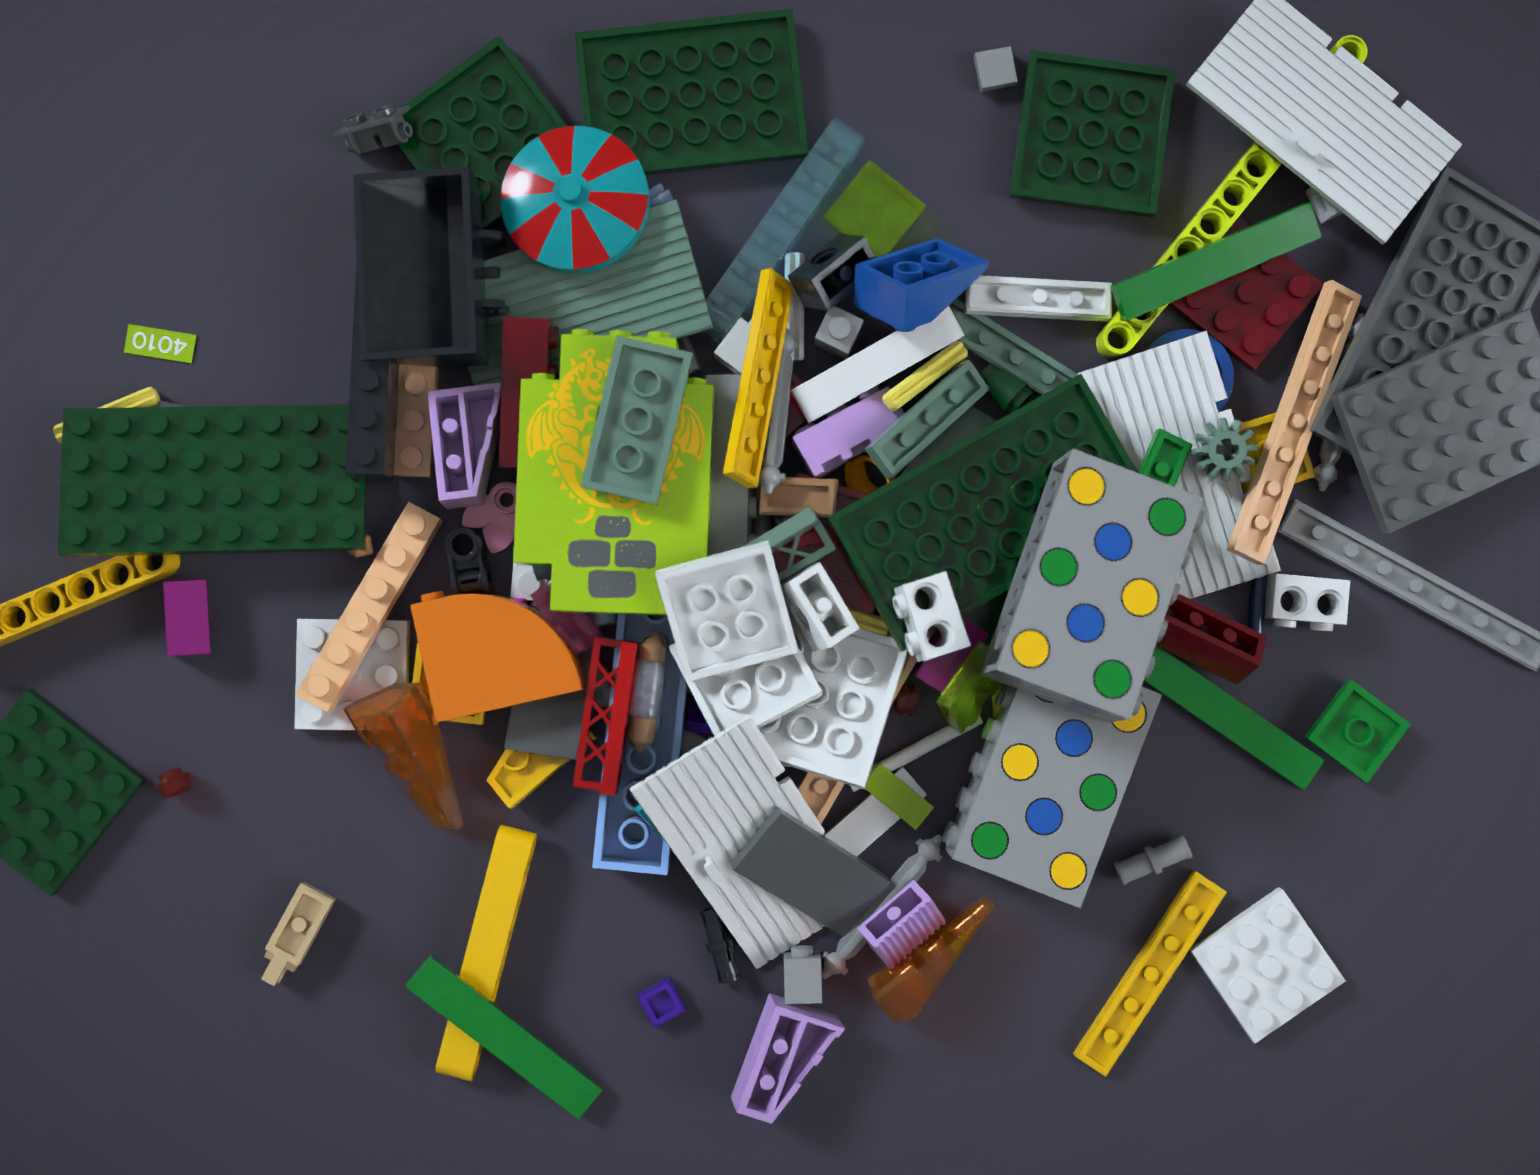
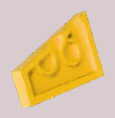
[487,730,597,809]

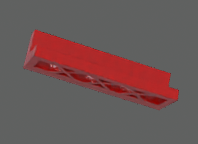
[573,637,640,796]

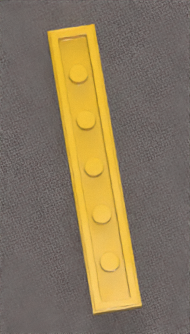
[723,268,794,489]
[1073,870,1227,1077]

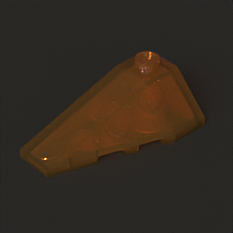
[343,683,463,830]
[868,894,996,1024]

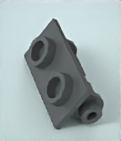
[333,104,413,154]

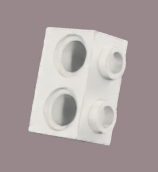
[893,571,971,662]
[1264,573,1350,631]

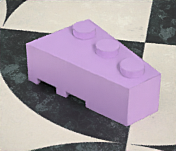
[427,382,501,509]
[791,386,904,479]
[731,993,846,1124]

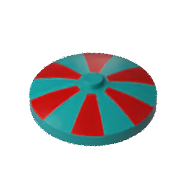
[500,126,650,274]

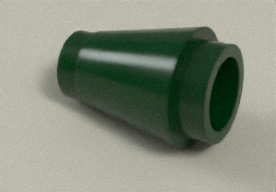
[980,363,1033,413]

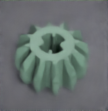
[1191,418,1258,482]

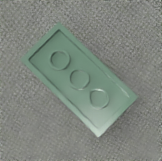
[581,336,693,506]

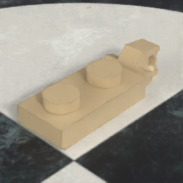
[261,881,336,986]

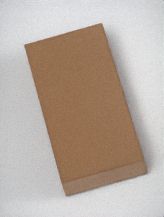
[760,477,838,518]

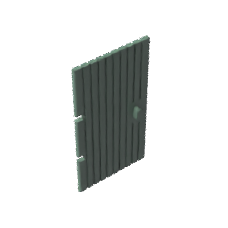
[468,199,714,386]

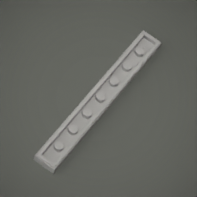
[1276,499,1540,672]

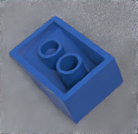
[853,238,989,332]

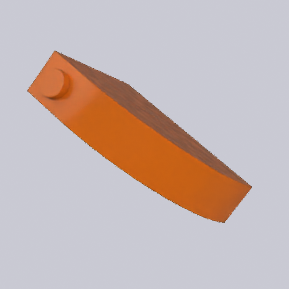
[410,591,588,722]

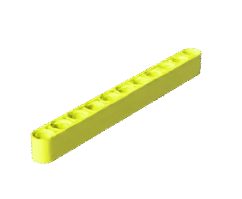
[1096,35,1368,360]

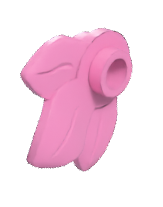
[462,481,517,553]

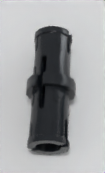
[700,907,742,984]

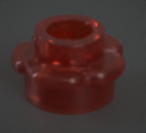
[893,682,919,716]
[155,768,193,799]

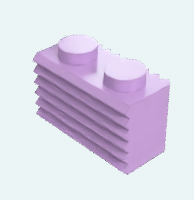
[857,880,945,969]

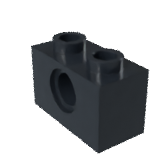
[787,233,876,311]

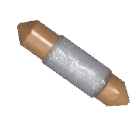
[628,632,667,752]

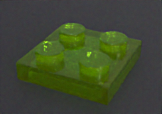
[823,160,927,257]
[936,641,1002,734]

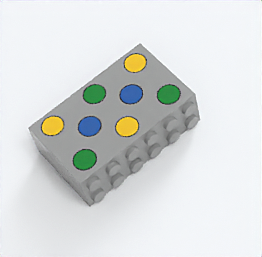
[980,448,1204,723]
[942,683,1162,908]

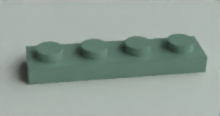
[865,360,990,479]

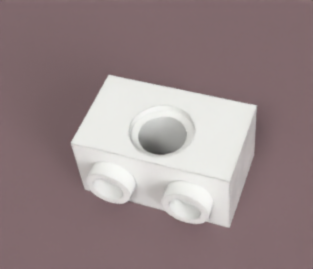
[780,562,859,652]

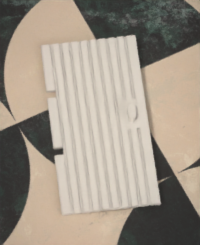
[1185,0,1462,245]
[1077,331,1281,599]
[630,715,830,969]

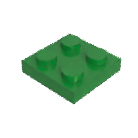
[1303,679,1411,783]

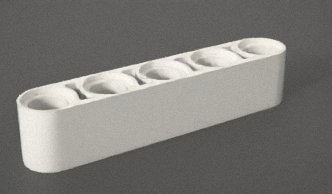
[790,306,965,423]

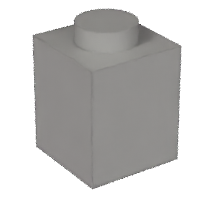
[814,306,864,360]
[783,945,822,1004]

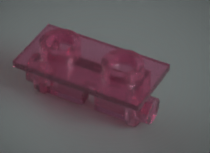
[531,583,603,657]

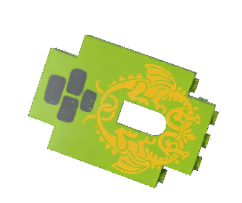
[513,329,715,616]

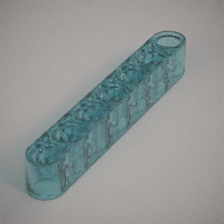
[703,117,866,343]

